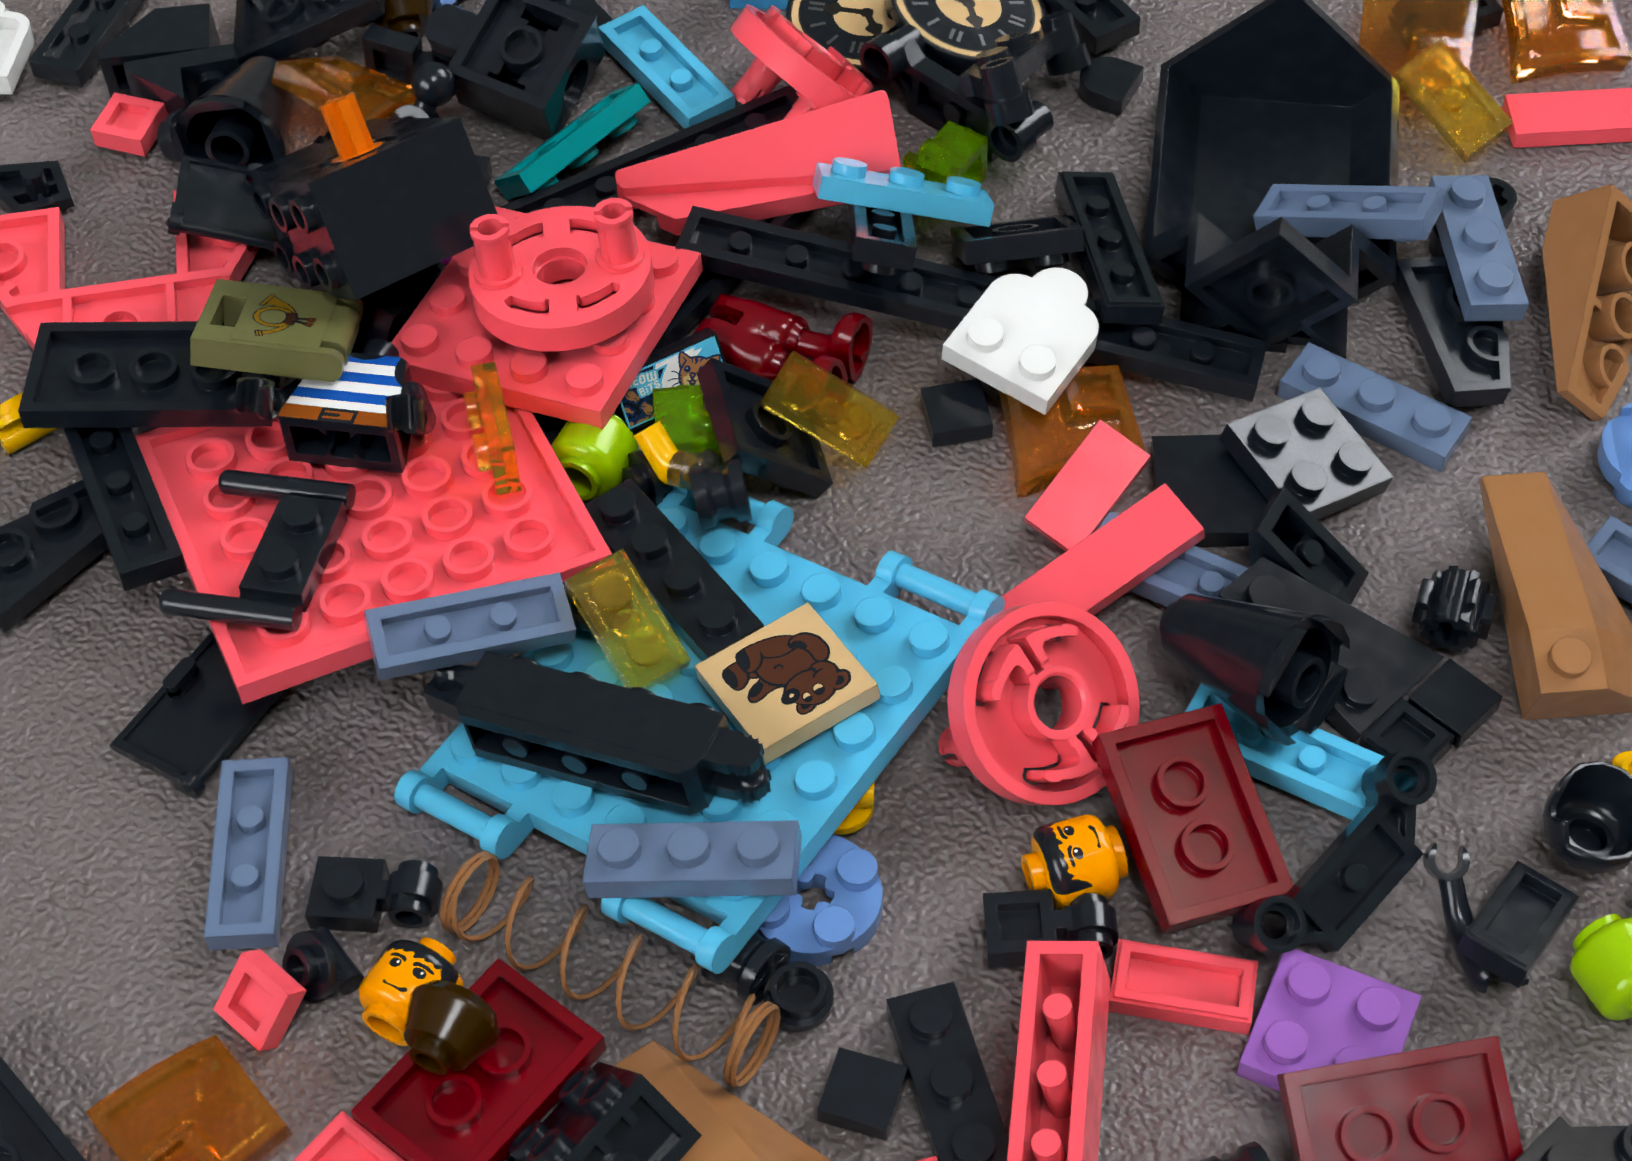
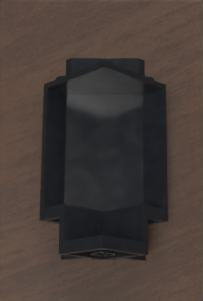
[1144,0,1399,358]

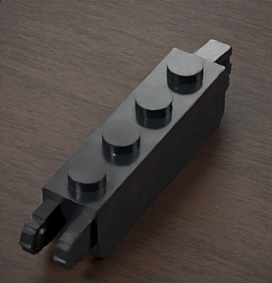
[423,651,772,815]

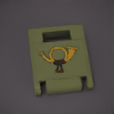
[190,279,364,382]

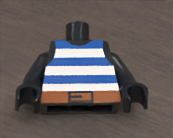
[234,338,436,473]

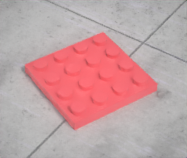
[391,206,703,430]

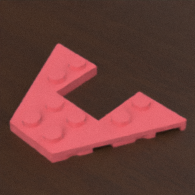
[0,180,260,351]

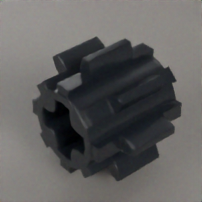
[1412,566,1498,652]

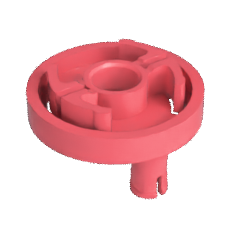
[730,4,873,119]
[468,198,654,351]
[938,602,1140,805]

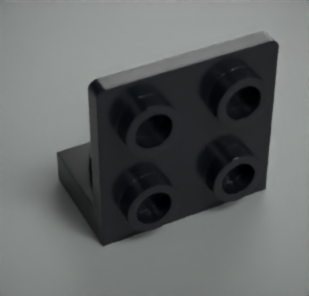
[507,1062,702,1161]

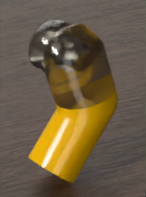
[634,421,724,491]

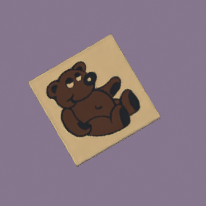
[695,602,881,765]

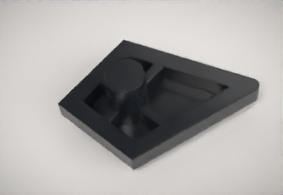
[0,160,74,213]

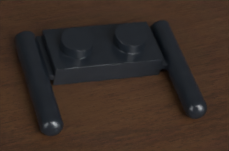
[159,469,356,631]

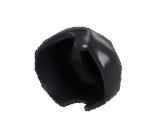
[1543,760,1632,873]

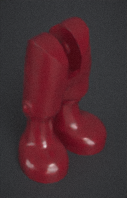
[693,293,873,413]

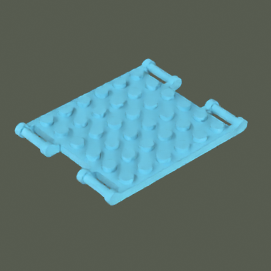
[394,465,1005,974]

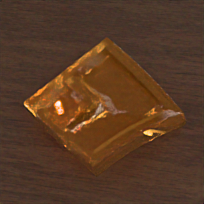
[1358,0,1478,99]
[1501,0,1632,83]
[271,55,416,121]
[998,365,1146,498]
[86,1035,293,1161]

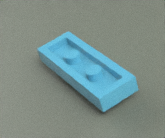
[598,5,736,129]
[812,157,995,227]
[1185,683,1385,820]

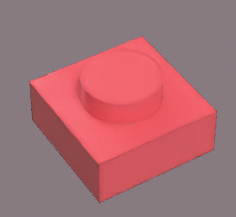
[90,92,168,156]
[213,949,307,1052]

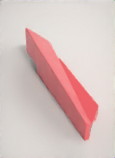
[615,90,901,235]

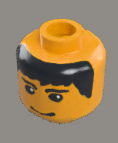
[1021,814,1128,910]
[359,937,464,1046]

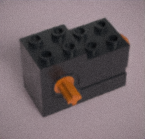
[249,93,497,300]

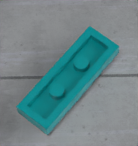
[494,83,650,200]

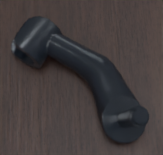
[1423,842,1529,994]

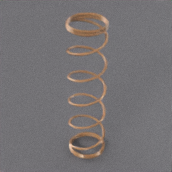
[440,851,781,1088]

